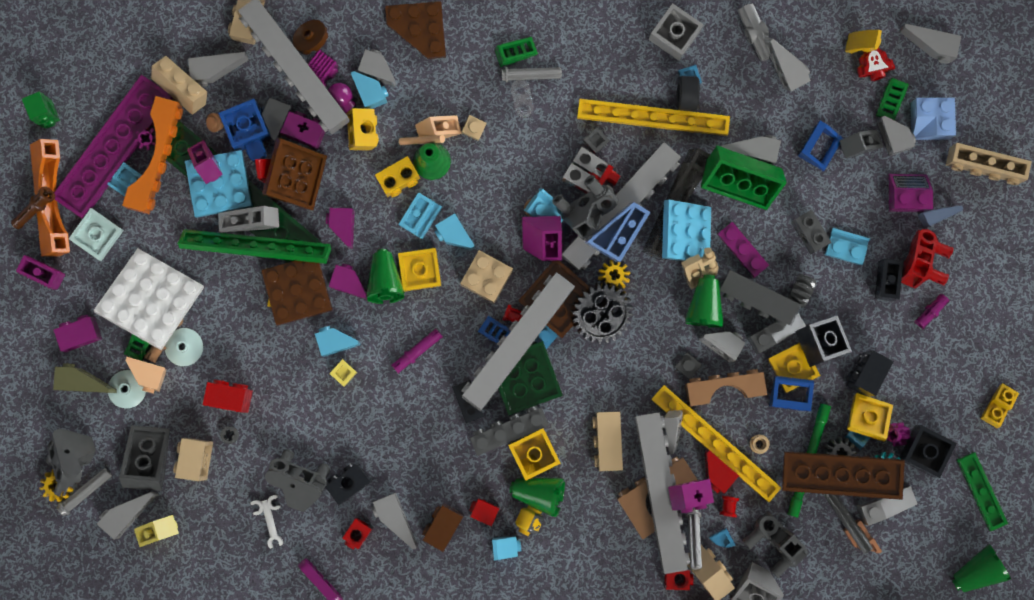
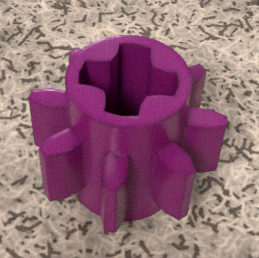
[134,127,156,151]
[887,422,911,446]

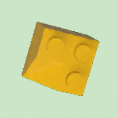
[508,428,561,481]

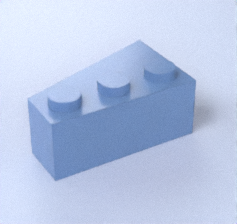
[584,202,650,262]

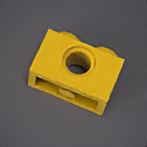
[346,108,379,150]

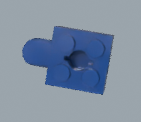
[219,99,271,162]

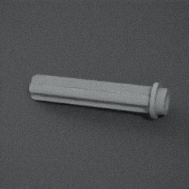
[502,67,562,83]
[56,468,112,516]
[686,508,702,570]

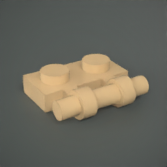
[681,247,719,290]

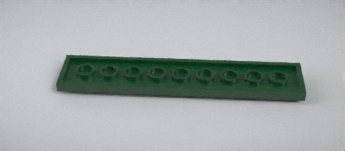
[154,121,322,263]

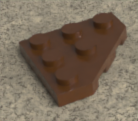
[385,1,446,59]

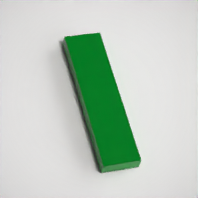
[956,452,1008,531]

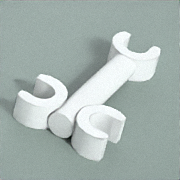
[251,495,283,548]

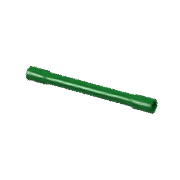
[787,403,831,518]

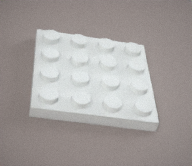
[94,248,204,350]

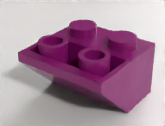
[522,216,562,261]

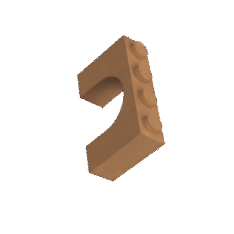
[616,456,697,539]

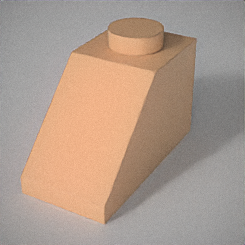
[415,116,462,138]
[125,357,166,394]

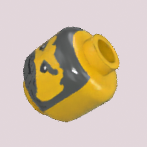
[515,506,544,536]

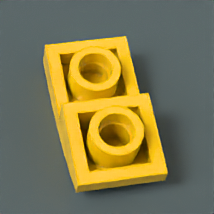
[845,30,882,54]
[980,383,1019,428]

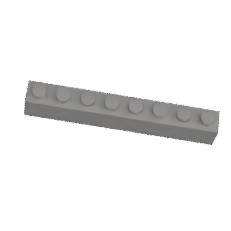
[238,0,350,134]
[562,142,681,271]
[461,272,575,412]
[635,412,690,574]

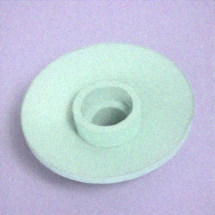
[165,328,203,366]
[108,370,146,408]

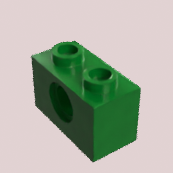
[22,91,60,128]

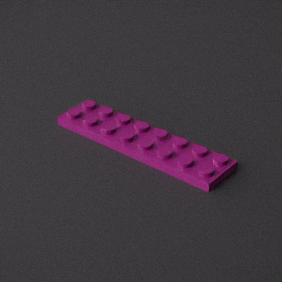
[54,75,173,219]

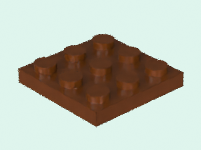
[262,138,327,211]
[518,260,589,339]
[261,261,333,326]

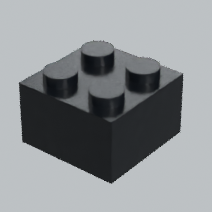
[795,315,852,367]
[846,350,894,397]
[900,425,957,478]

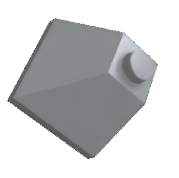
[699,332,745,363]
[731,562,784,600]

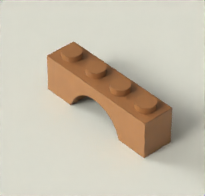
[685,369,767,406]

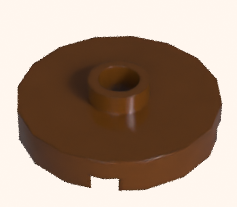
[292,19,328,55]

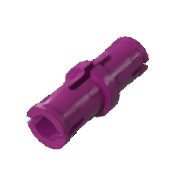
[914,293,950,329]

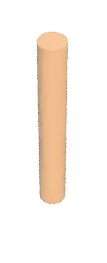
[399,135,445,145]

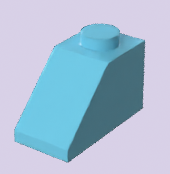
[351,71,389,109]
[435,214,475,250]
[315,326,360,357]
[492,535,521,560]

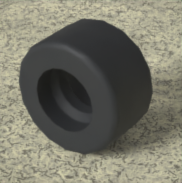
[677,76,700,111]

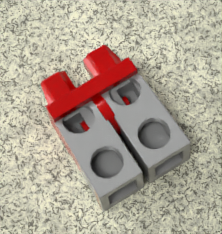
[562,147,621,194]

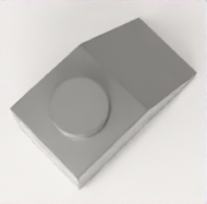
[358,49,396,87]
[877,116,916,156]

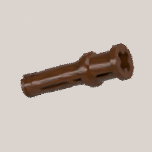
[11,186,55,229]

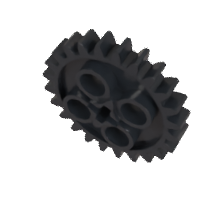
[571,282,633,344]

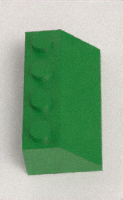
[701,145,787,210]

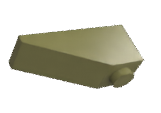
[53,363,117,393]

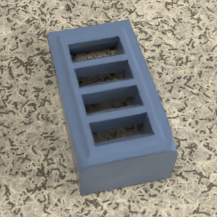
[918,206,963,228]

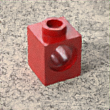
[469,498,500,527]
[342,518,373,550]
[664,569,694,590]

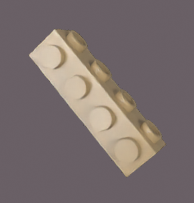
[946,143,1032,185]

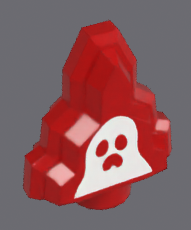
[857,47,895,81]

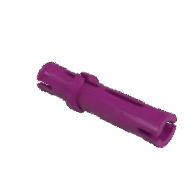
[391,328,443,374]

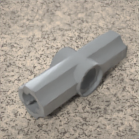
[737,3,771,62]

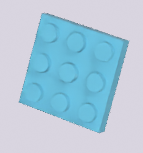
[185,150,253,218]
[662,200,711,261]

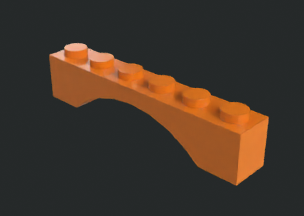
[122,96,183,215]
[30,139,70,257]

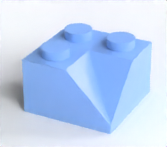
[911,98,956,140]

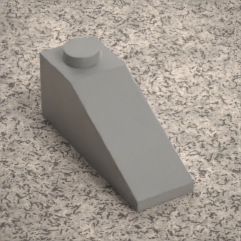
[900,24,961,64]
[763,37,811,91]
[188,52,248,87]
[721,135,781,165]
[218,206,279,232]
[856,486,917,526]
[97,491,158,540]
[372,493,418,549]

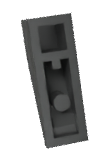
[747,313,806,355]

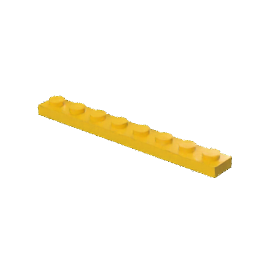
[577,99,730,136]
[651,385,781,502]

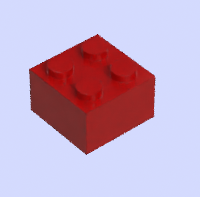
[202,379,253,413]

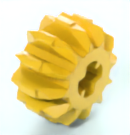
[598,260,630,289]
[39,469,74,502]

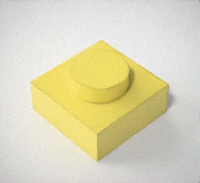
[330,359,358,387]

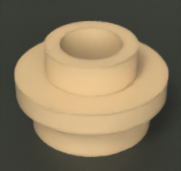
[750,434,769,454]

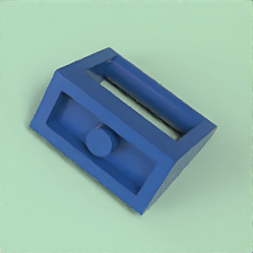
[798,120,843,171]
[769,376,814,411]

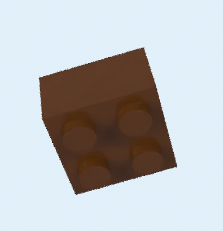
[422,504,464,552]

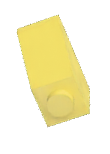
[134,515,179,547]

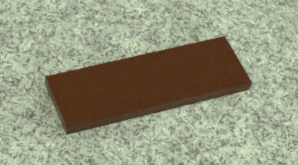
[782,451,905,500]

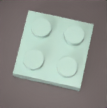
[69,208,124,261]

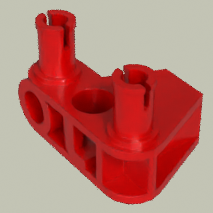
[901,229,954,289]

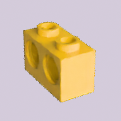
[375,156,420,198]

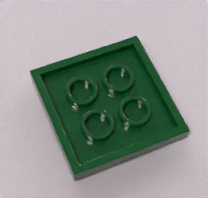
[499,341,563,415]

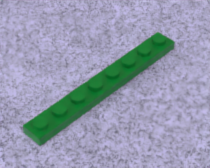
[177,229,331,264]

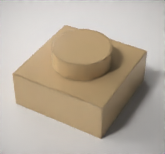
[461,115,486,141]

